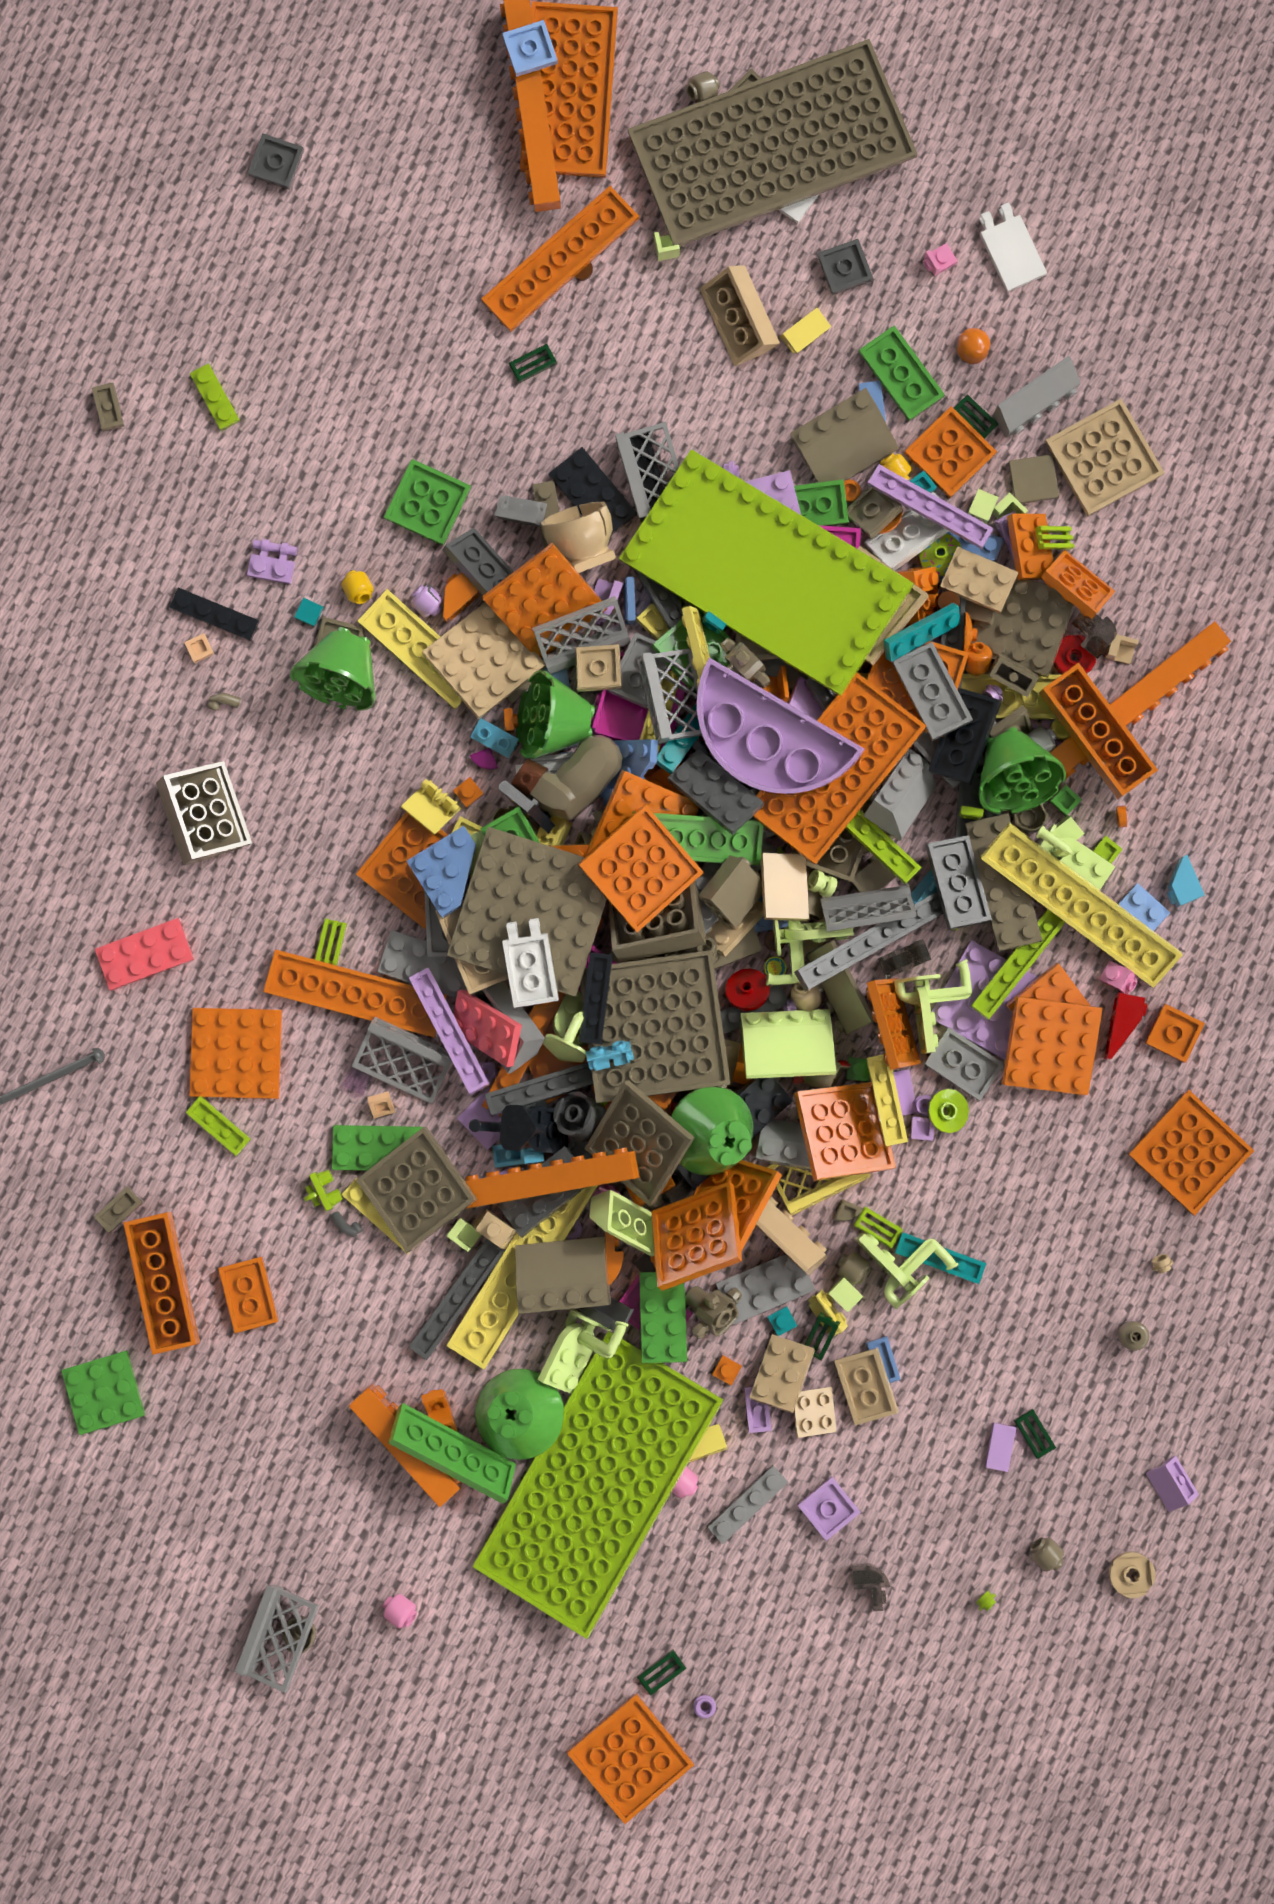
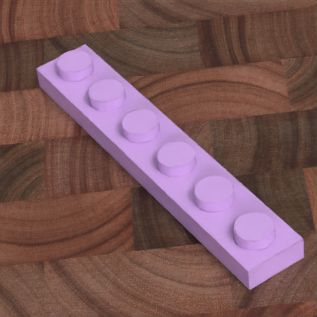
[867,464,994,549]
[409,967,490,1095]

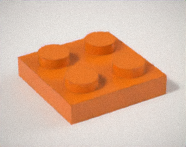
[1144,1004,1205,1063]

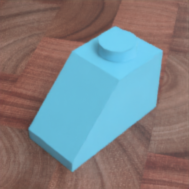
[1167,855,1205,907]
[492,1145,544,1168]

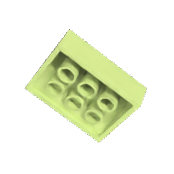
[740,1009,836,1079]

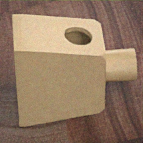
[472,1208,516,1250]

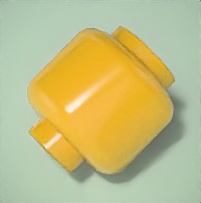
[879,453,911,480]
[341,570,374,604]

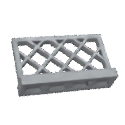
[615,422,679,522]
[533,596,631,674]
[638,648,702,744]
[821,885,917,932]
[352,1017,452,1104]
[235,1585,319,1693]

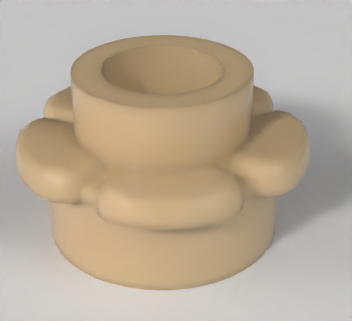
[1151,1254,1173,1273]

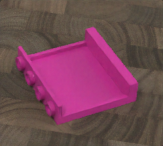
[590,652,687,752]

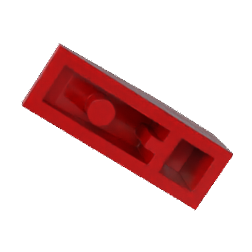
[1104,993,1147,1060]

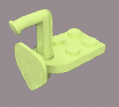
[1036,824,1115,890]
[766,920,854,986]
[894,959,972,1054]
[543,991,588,1062]
[854,1233,958,1309]
[537,1309,628,1394]

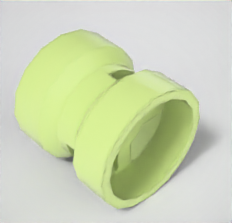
[807,869,837,898]

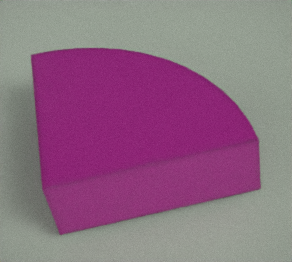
[470,748,498,770]

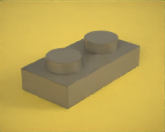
[92,382,125,431]
[94,1186,143,1233]

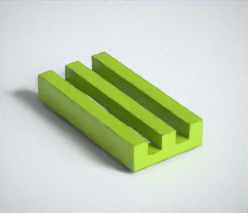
[1035,526,1075,550]
[315,918,347,966]
[854,1206,903,1248]

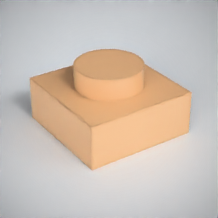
[184,633,214,663]
[367,1091,395,1118]

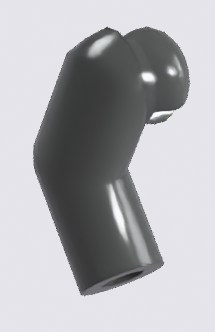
[330,1211,362,1237]

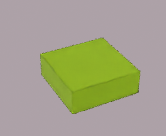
[958,806,984,820]

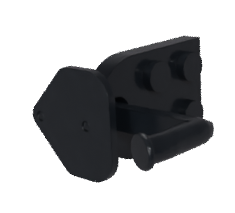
[469,1105,568,1153]

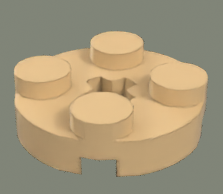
[1109,1551,1156,1598]

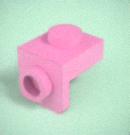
[1099,960,1138,994]

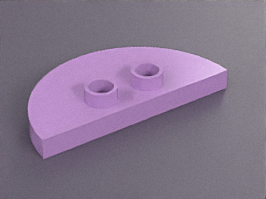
[697,658,865,794]

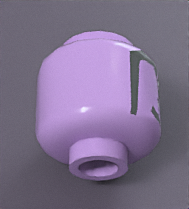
[410,585,443,617]

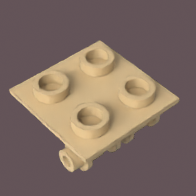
[793,1387,837,1438]

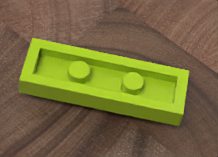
[190,363,240,431]
[186,1096,251,1156]

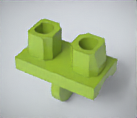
[303,1170,343,1211]

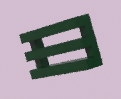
[509,344,557,383]
[954,394,999,439]
[804,1312,841,1361]
[1013,1409,1056,1459]
[637,1649,687,1696]

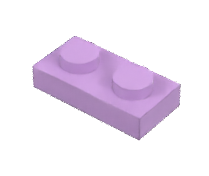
[744,1386,772,1433]

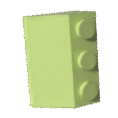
[590,1189,655,1256]

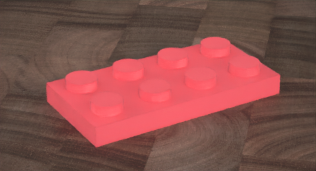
[95,918,194,991]
[453,989,522,1067]

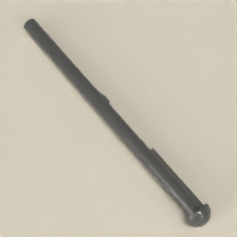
[0,1048,105,1105]

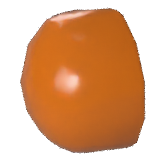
[957,328,990,364]

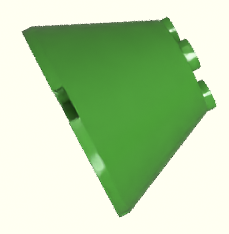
[290,627,376,711]
[516,670,595,759]
[979,727,1066,814]
[671,1086,753,1175]
[475,1369,564,1460]

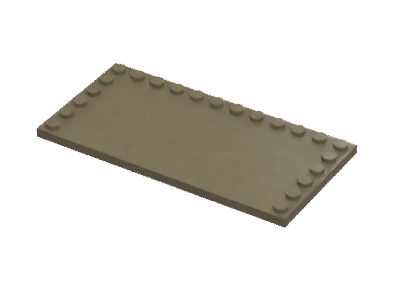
[628,39,918,247]

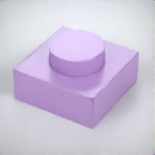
[910,1116,934,1141]

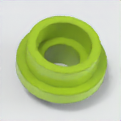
[976,1590,997,1611]

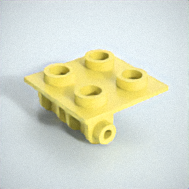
[401,779,461,835]

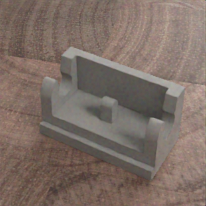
[494,495,547,527]

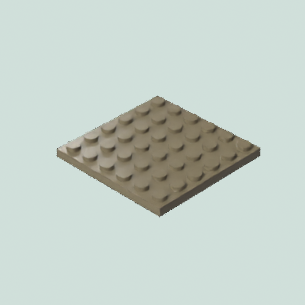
[447,827,607,996]
[580,950,730,1103]

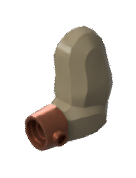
[511,735,623,820]

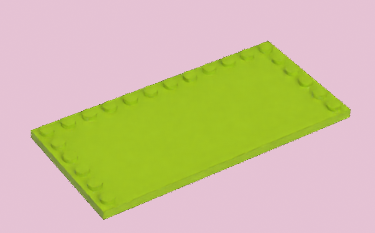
[619,449,914,696]
[473,1331,724,1639]

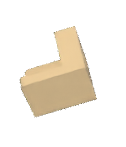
[1105,634,1139,664]

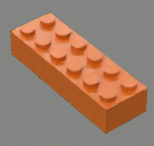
[1039,663,1158,800]
[123,1212,200,1355]
[349,1384,462,1507]

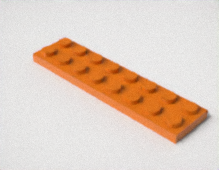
[481,185,639,332]
[263,949,447,1038]

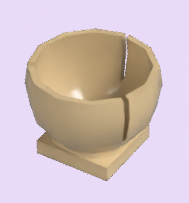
[541,502,616,573]

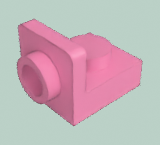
[923,243,958,276]

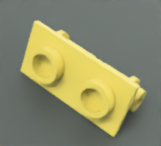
[808,1289,848,1336]

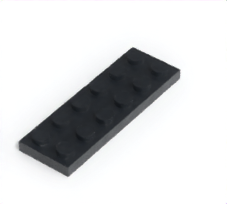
[676,1077,793,1190]

